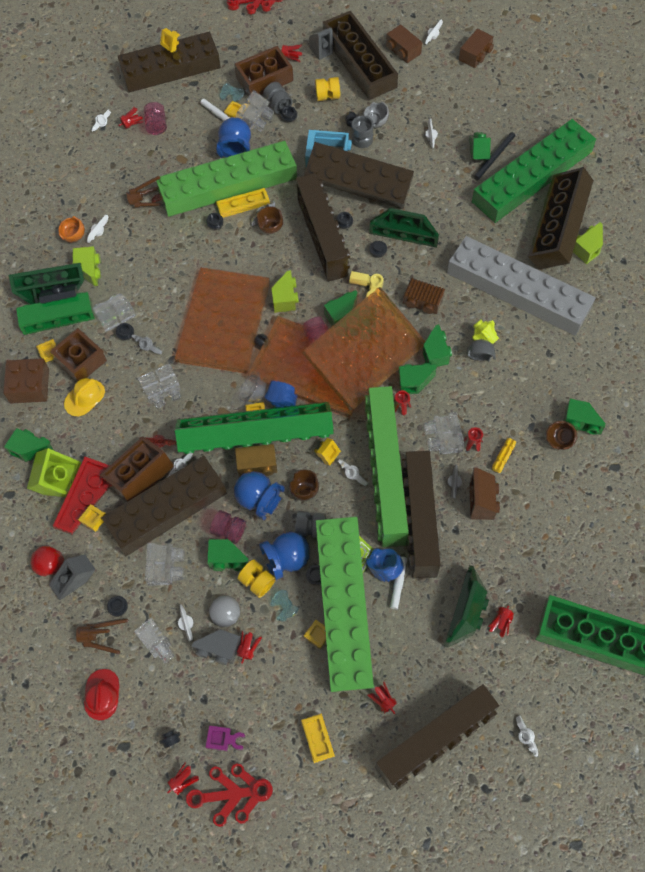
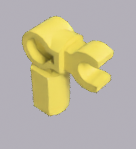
[349,271,383,304]

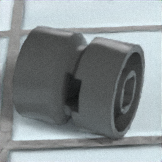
[263,82,293,114]
[352,115,374,148]
[295,511,326,539]

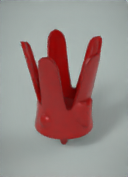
[281,44,302,62]
[118,107,143,129]
[394,390,411,416]
[463,427,483,452]
[488,606,514,637]
[236,631,262,664]
[367,682,397,714]
[167,762,199,795]

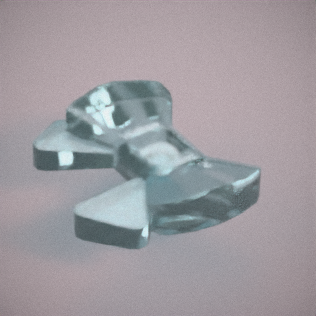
[219,83,244,102]
[271,590,299,622]

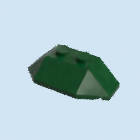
[369,208,439,248]
[8,263,85,304]
[444,565,489,648]

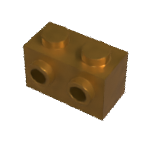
[235,444,277,477]

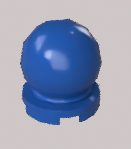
[216,117,251,158]
[234,471,285,520]
[259,532,311,580]

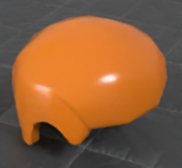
[58,216,85,243]

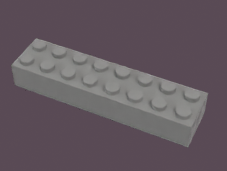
[447,236,596,336]

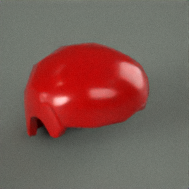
[30,546,64,577]

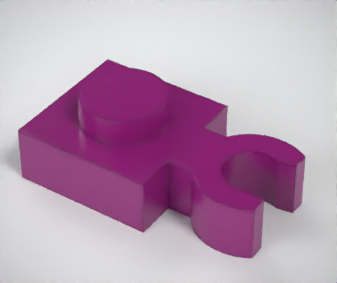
[205,725,245,752]

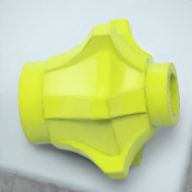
[472,320,499,344]

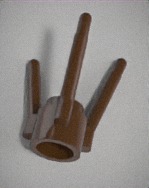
[126,176,161,208]
[76,618,129,654]

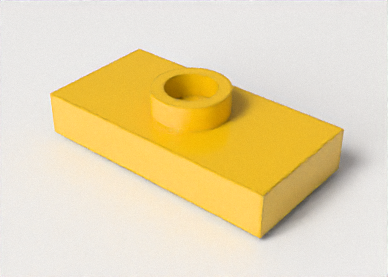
[301,713,335,764]

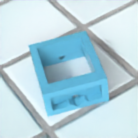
[305,130,352,167]

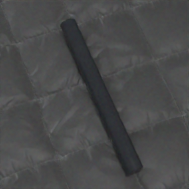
[473,132,516,181]

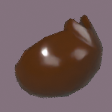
[257,206,283,234]
[546,421,578,450]
[289,469,319,501]

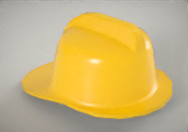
[64,378,105,417]

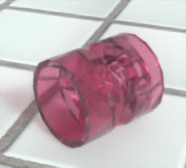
[143,102,167,135]
[303,316,334,352]
[210,510,247,544]

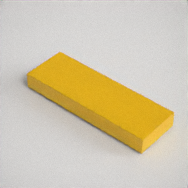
[216,188,270,218]

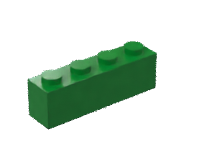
[16,292,95,335]

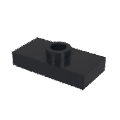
[39,284,78,303]

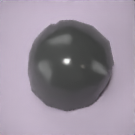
[467,339,496,362]

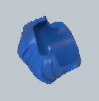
[264,381,298,408]
[367,548,404,582]

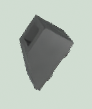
[192,629,241,665]

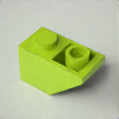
[573,222,603,264]
[73,246,101,286]
[272,270,299,313]

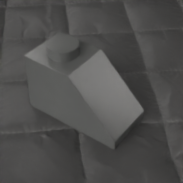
[309,27,333,60]
[49,554,96,600]

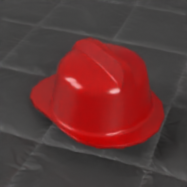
[84,669,120,721]

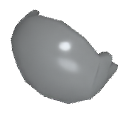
[363,101,389,128]
[209,595,240,627]

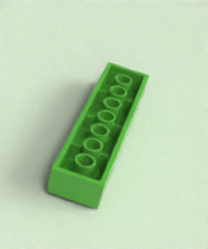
[156,141,297,217]
[365,386,408,548]
[316,517,374,692]

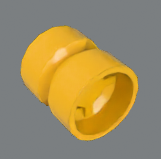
[315,77,340,101]
[237,559,276,598]

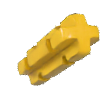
[492,438,516,473]

